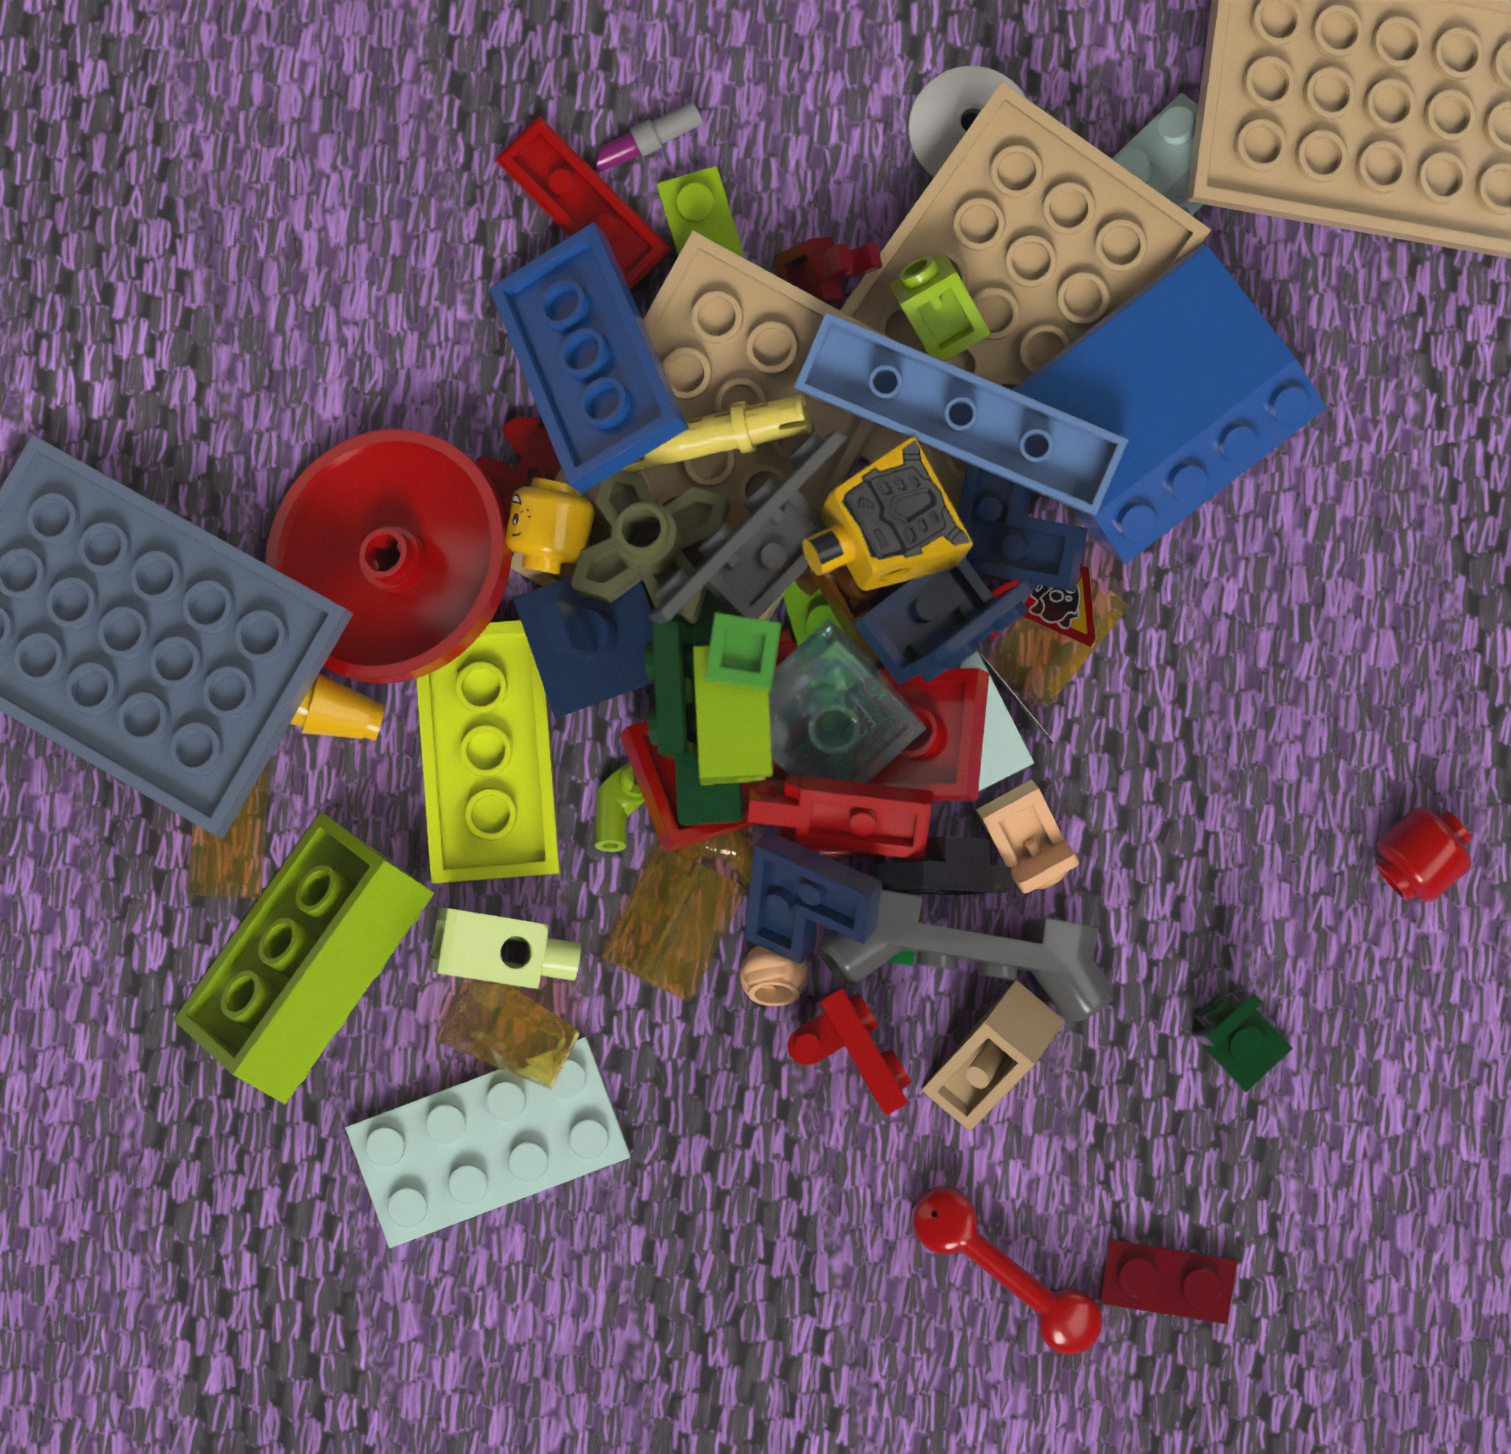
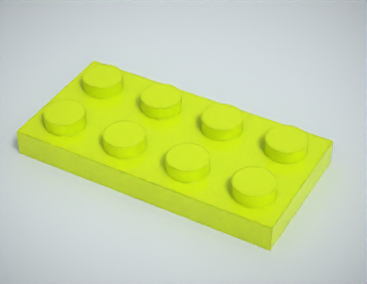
[416,620,561,884]

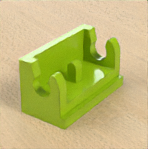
[693,646,772,785]

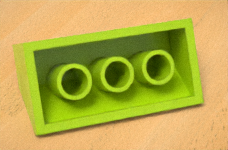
[173,812,435,1104]

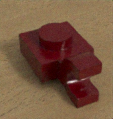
[774,237,883,305]

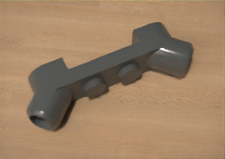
[819,890,1113,1022]

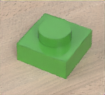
[705,613,781,692]

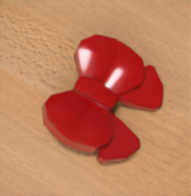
[476,417,562,516]

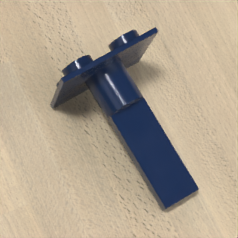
[513,576,655,719]

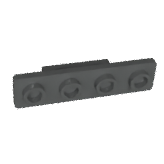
[648,428,847,625]

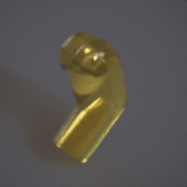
[677,829,754,886]

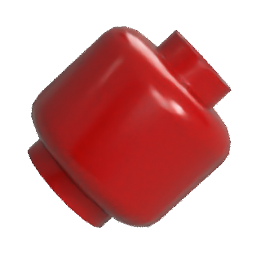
[1374,807,1472,902]

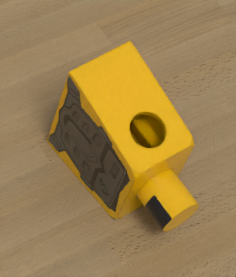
[802,437,973,591]

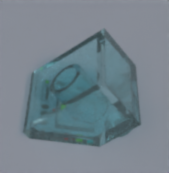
[768,618,926,783]

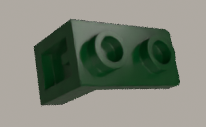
[1192,991,1293,1092]

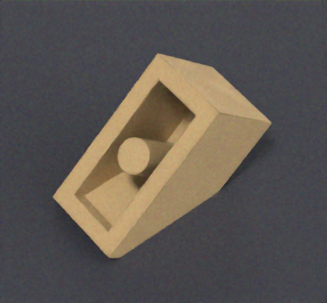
[921,980,1065,1131]

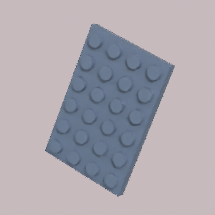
[0,434,353,839]

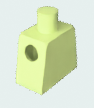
[428,907,581,989]

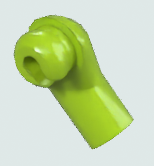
[595,761,645,852]

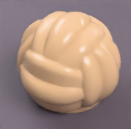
[740,946,809,1006]

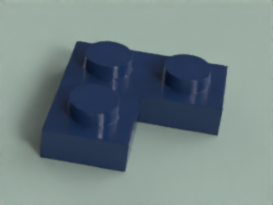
[957,463,1088,592]
[744,830,883,964]

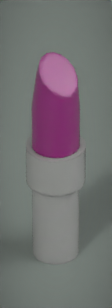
[594,101,704,172]

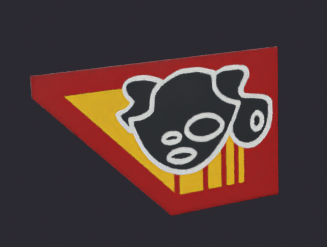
[1022,565,1096,648]

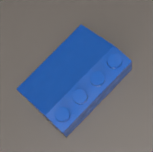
[1012,243,1327,564]

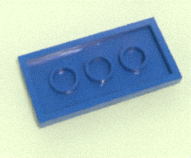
[489,222,689,494]

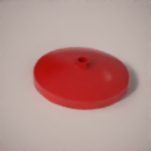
[265,429,512,684]

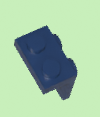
[853,557,1037,686]

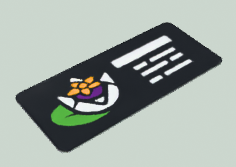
[980,654,1054,745]

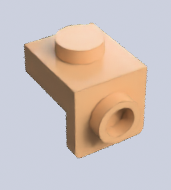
[976,779,1079,893]

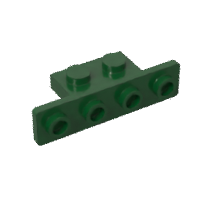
[644,566,744,826]

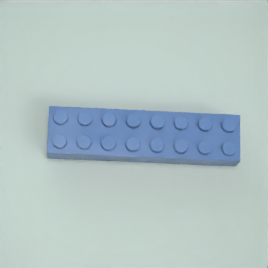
[794,312,1128,517]

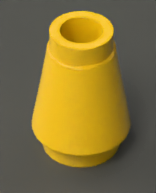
[290,673,386,741]

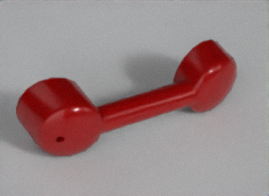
[911,1186,1103,1355]

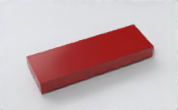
[495,116,672,292]

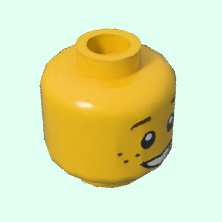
[506,477,595,575]

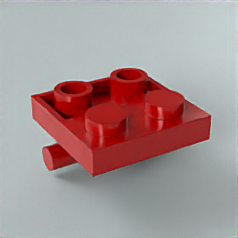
[787,988,912,1116]

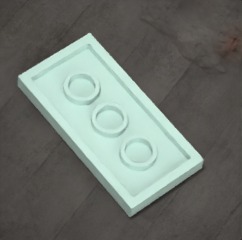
[345,1037,631,1249]

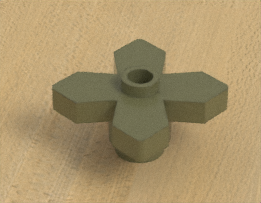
[571,470,731,623]

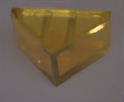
[436,983,580,1090]

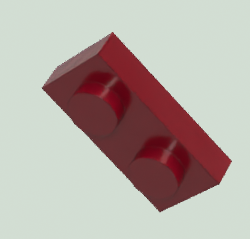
[1099,1238,1238,1325]

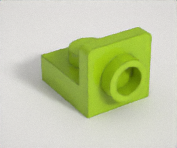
[889,253,992,362]

